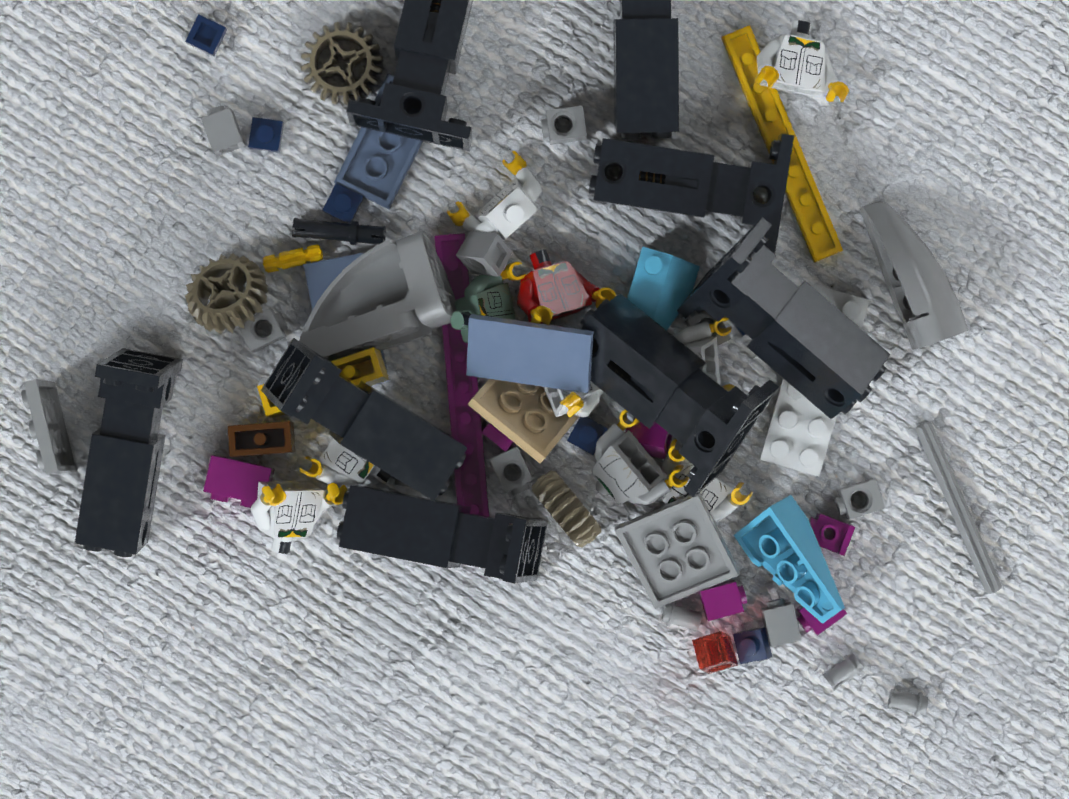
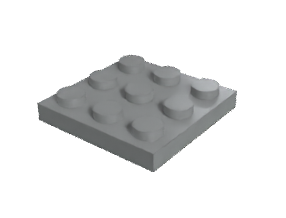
[21,379,76,475]
[614,492,739,609]

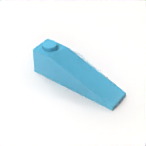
[627,247,700,330]
[733,495,845,624]

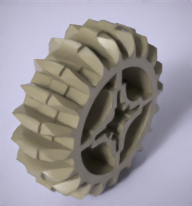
[301,22,384,105]
[185,253,269,334]
[532,470,601,548]

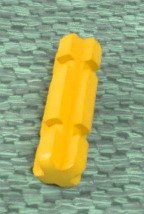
[262,244,323,273]

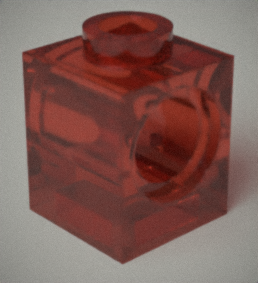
[692,631,738,674]

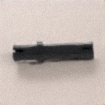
[292,218,386,245]

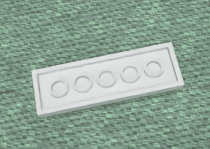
[759,283,870,477]

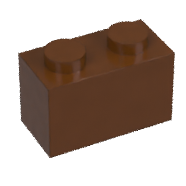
[228,421,296,457]

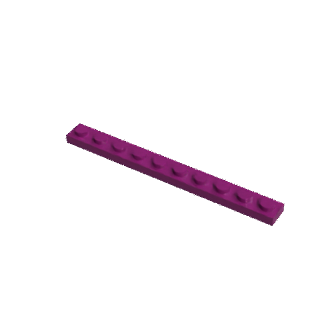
[434,233,490,517]

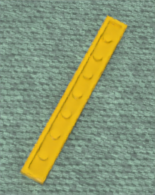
[721,25,843,263]

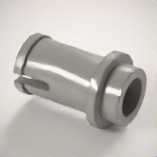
[661,602,702,631]
[823,654,864,691]
[888,689,928,717]

